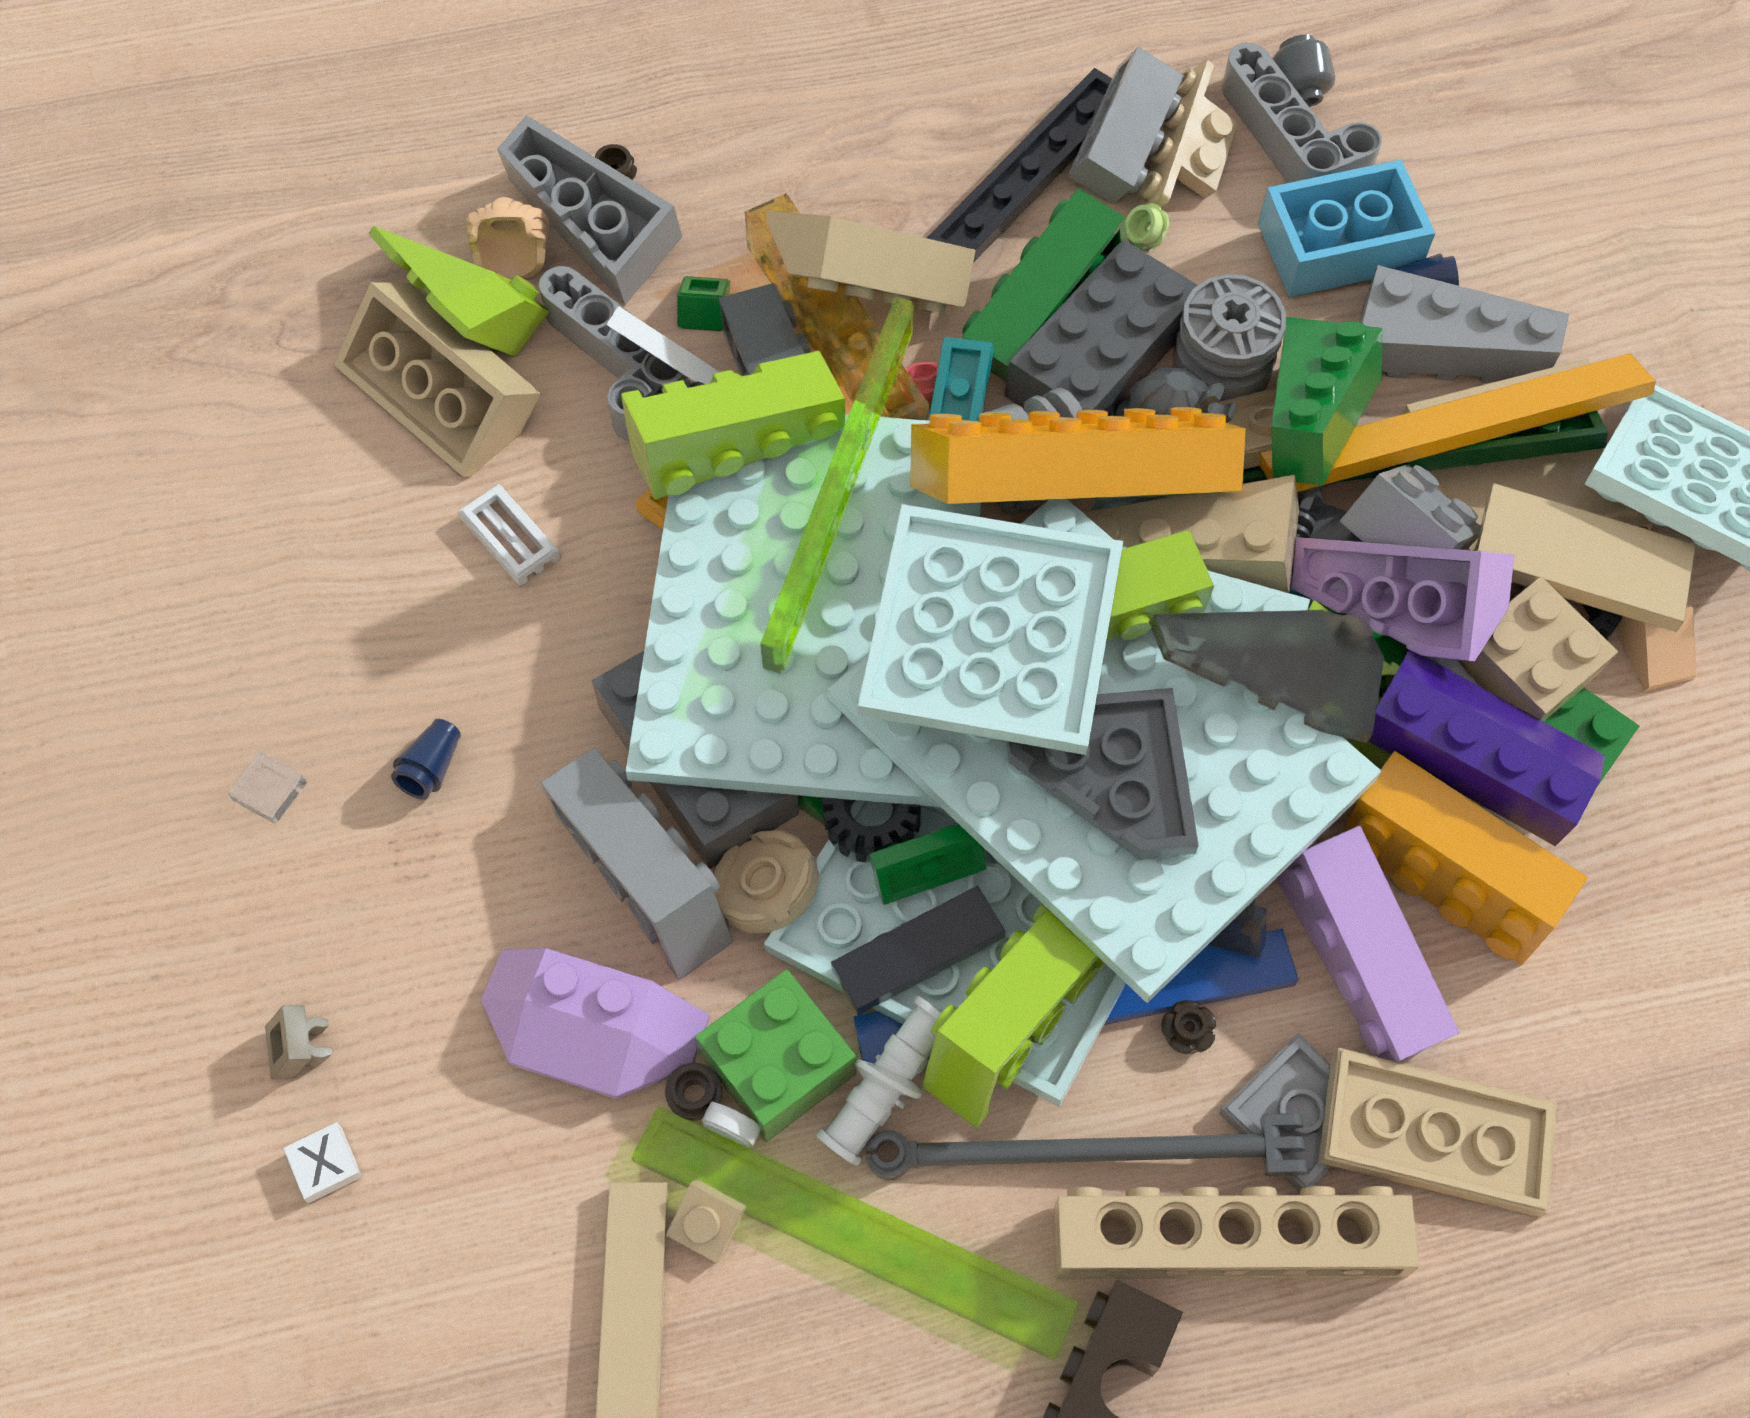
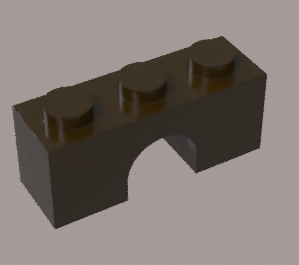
[1042,1280,1183,1418]

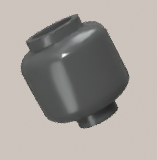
[1272,34,1335,107]

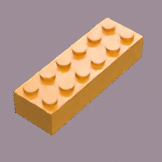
[910,407,1246,504]

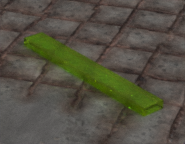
[760,297,914,674]
[631,1106,1079,1361]

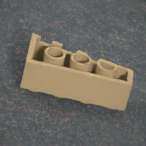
[1083,475,1299,593]

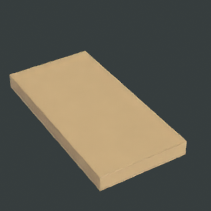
[1475,483,1696,632]
[1318,1048,1557,1218]

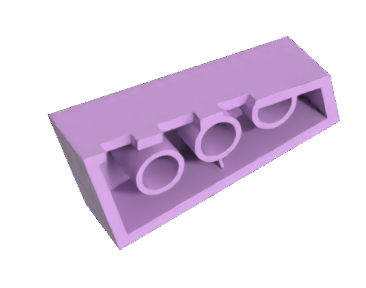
[1276,826,1459,1062]

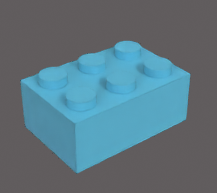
[1258,160,1436,297]

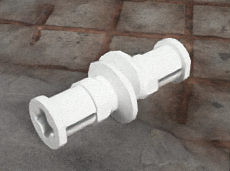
[816,995,942,1166]

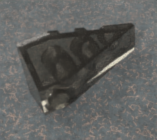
[1149,610,1384,743]

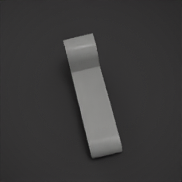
[1222,42,1382,183]
[539,266,688,441]

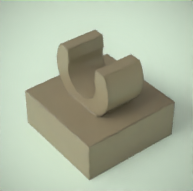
[265,1005,332,1080]

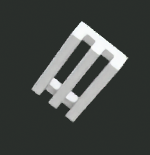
[458,484,561,587]

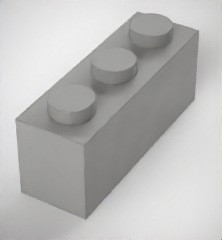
[1068,46,1184,204]

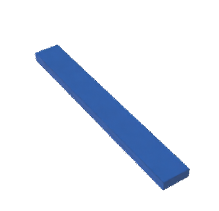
[853,928,1299,1064]

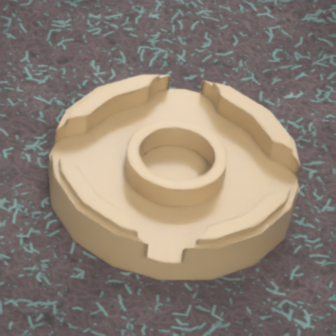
[713,830,819,934]

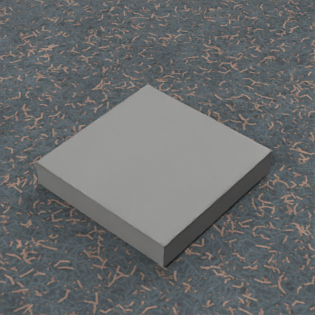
[1219,1033,1332,1192]

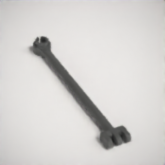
[866,1113,1307,1180]

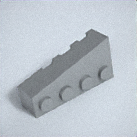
[497,115,682,305]
[1360,265,1569,383]
[540,747,733,980]

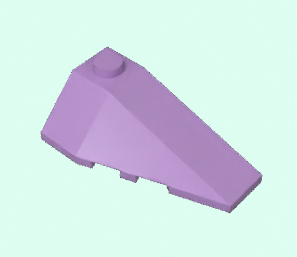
[1291,537,1514,661]

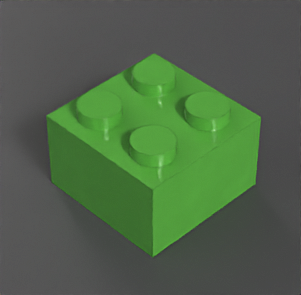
[695,969,857,1143]

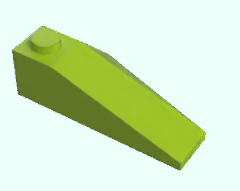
[368,226,550,357]

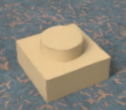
[666,1179,747,1263]

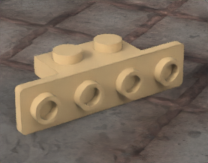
[1137,59,1238,207]

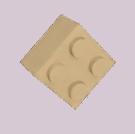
[1459,576,1618,722]

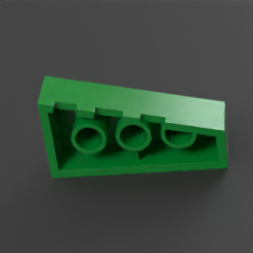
[962,188,1127,382]
[1272,317,1383,486]

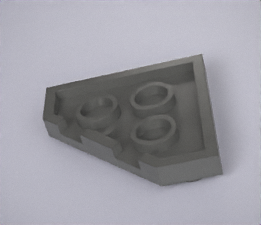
[1007,688,1199,859]

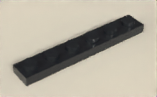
[927,68,1112,263]

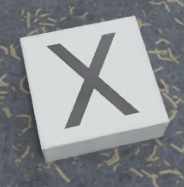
[283,1122,362,1204]

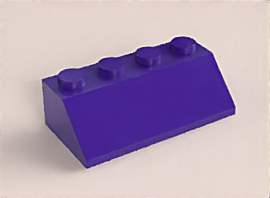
[1359,650,1605,846]

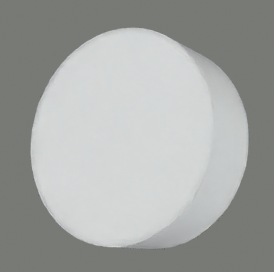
[702,1102,761,1148]

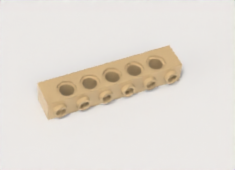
[1054,1186,1420,1279]

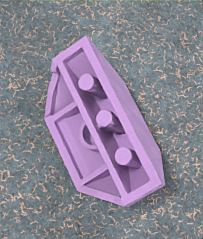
[481,948,710,1099]

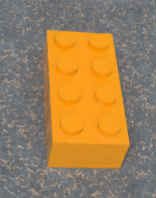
[1341,751,1589,965]

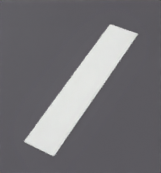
[607,306,719,384]

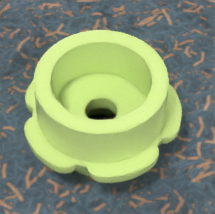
[1126,203,1169,250]

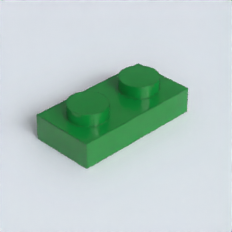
[869,824,987,905]

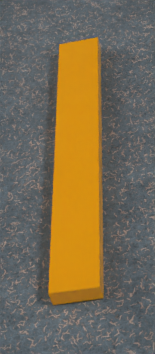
[1260,353,1656,492]

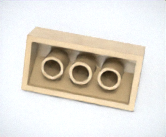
[766,210,975,314]
[333,282,542,477]

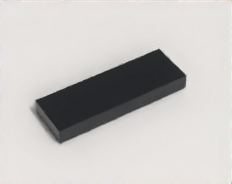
[831,885,1005,1015]

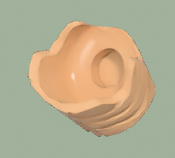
[466,197,551,280]

